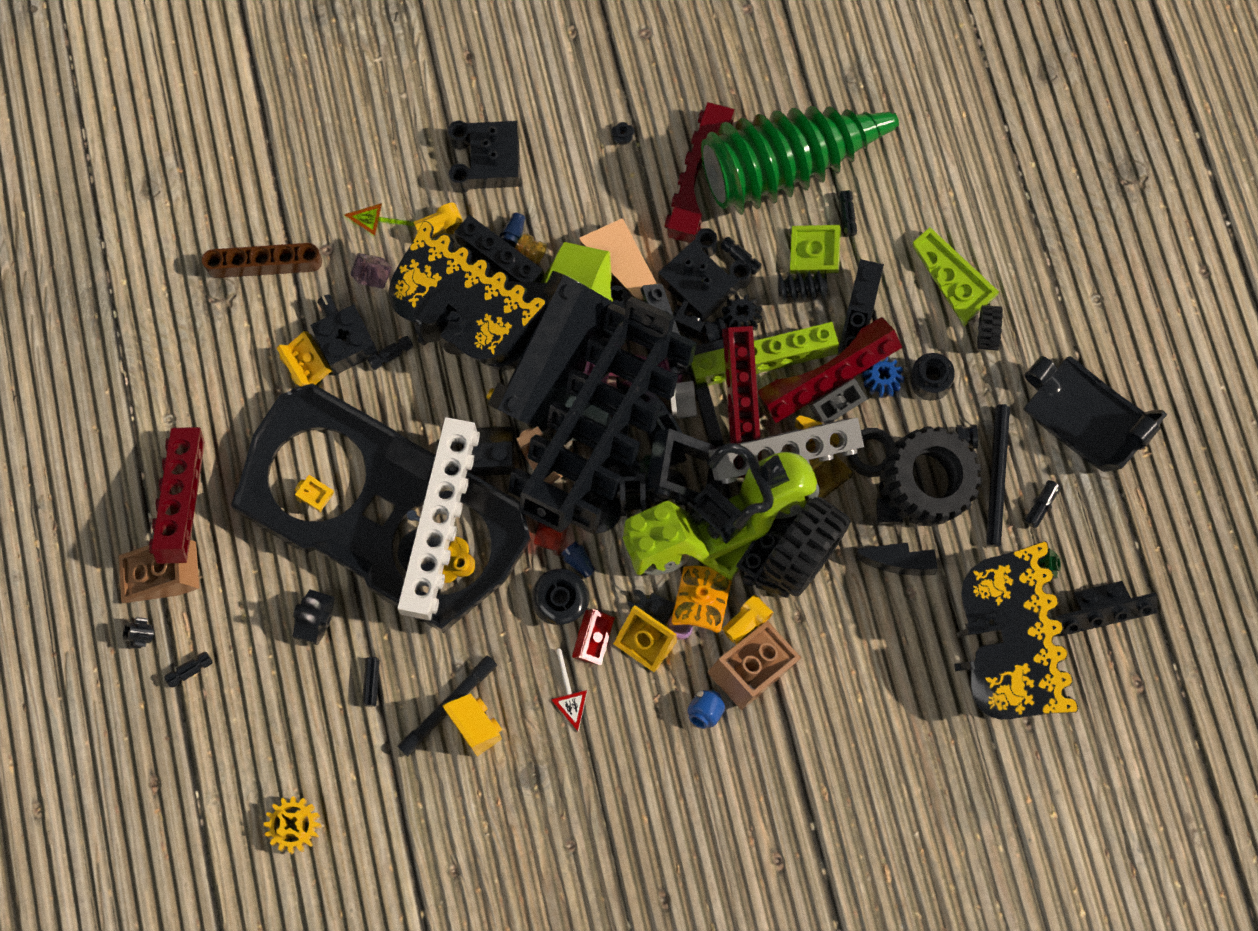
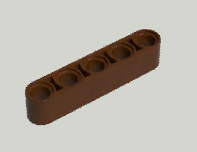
[202,243,323,278]

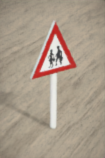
[551,648,588,732]

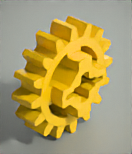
[264,796,321,854]

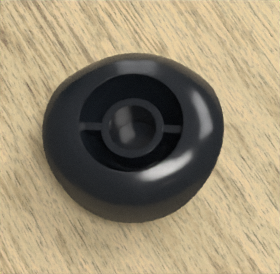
[532,568,590,625]

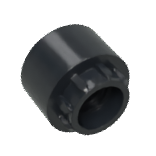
[910,353,955,401]

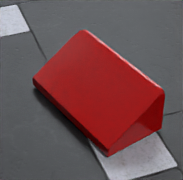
[572,609,615,665]

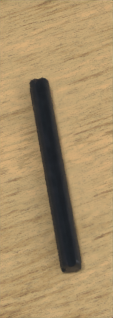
[986,404,1010,547]

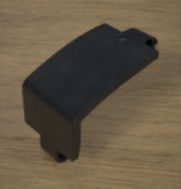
[1024,356,1167,472]

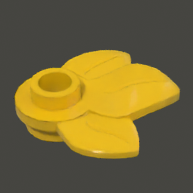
[442,536,475,583]

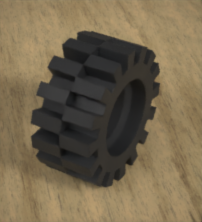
[977,305,1003,351]

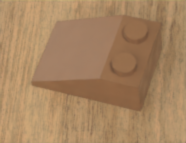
[119,540,199,603]
[707,620,801,711]

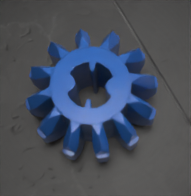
[862,357,905,398]

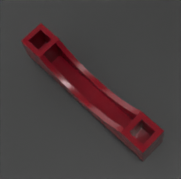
[664,102,735,243]
[757,317,902,423]

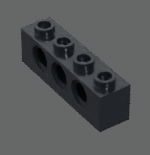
[454,215,544,283]

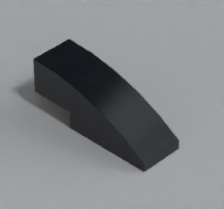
[856,542,938,576]

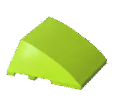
[540,242,613,301]

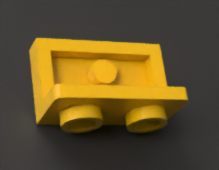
[276,331,332,386]

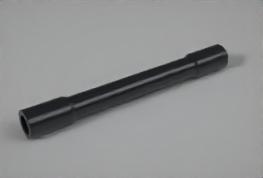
[397,655,498,757]

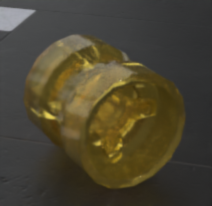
[515,233,548,265]

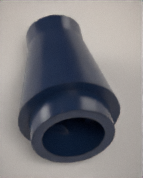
[499,213,525,249]
[561,541,596,579]

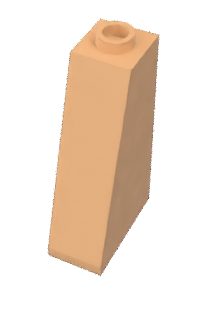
[579,218,657,302]

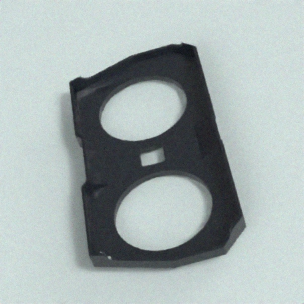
[231,383,531,633]

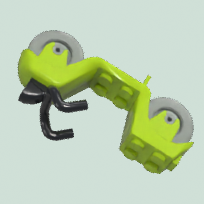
[622,443,819,575]

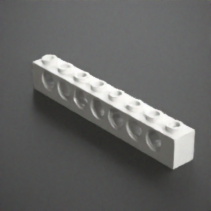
[398,417,480,621]

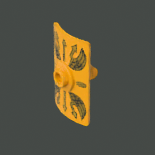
[671,566,732,633]

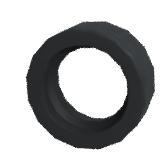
[848,428,895,477]

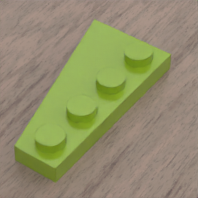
[912,227,999,326]

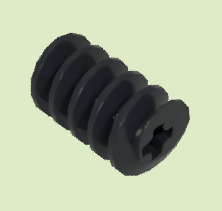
[777,269,828,303]

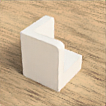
[670,381,697,419]

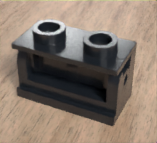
[687,483,748,544]

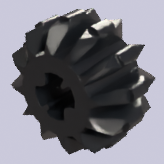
[722,294,762,331]

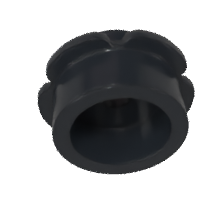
[611,122,635,145]

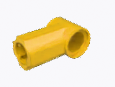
[413,203,463,238]
[722,594,774,645]

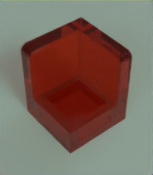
[534,523,568,556]

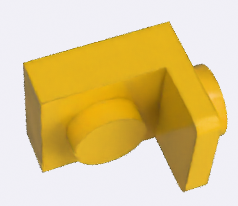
[295,475,334,512]

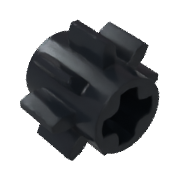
[123,617,154,649]

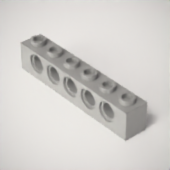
[708,418,864,484]

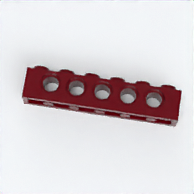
[722,326,762,478]
[149,427,205,564]

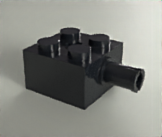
[310,294,378,375]

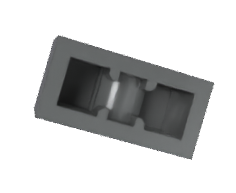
[808,378,867,424]

